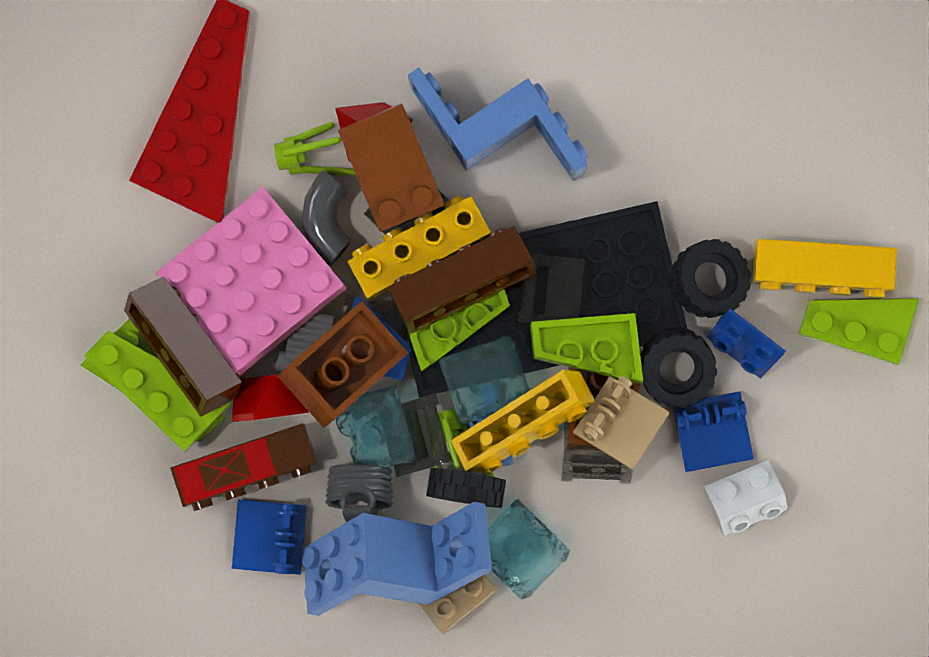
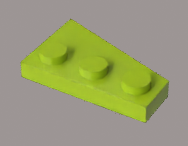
[408,289,510,372]

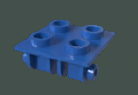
[706,308,786,379]
[673,392,754,472]
[231,500,307,575]

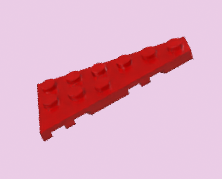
[129,0,250,223]

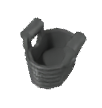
[325,464,394,522]

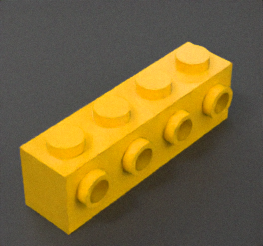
[348,195,491,301]
[751,239,897,298]
[451,369,596,474]

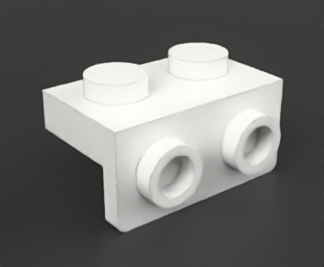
[704,460,788,535]

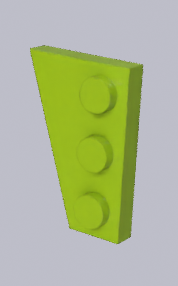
[798,299,919,365]
[530,313,643,384]

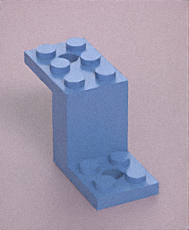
[408,68,589,181]
[302,502,492,616]

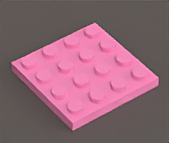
[156,187,347,376]

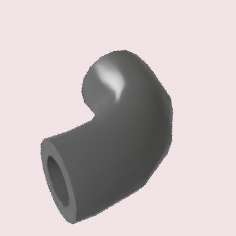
[302,170,352,266]

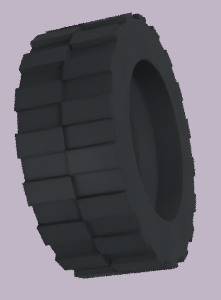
[670,239,751,318]
[640,327,717,408]
[426,468,506,508]

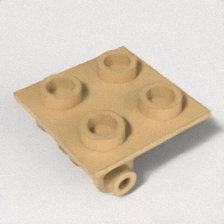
[573,376,670,470]
[418,575,497,634]

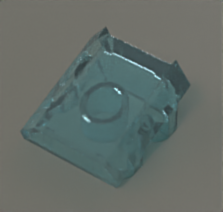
[439,336,531,424]
[336,384,415,467]
[488,499,570,600]

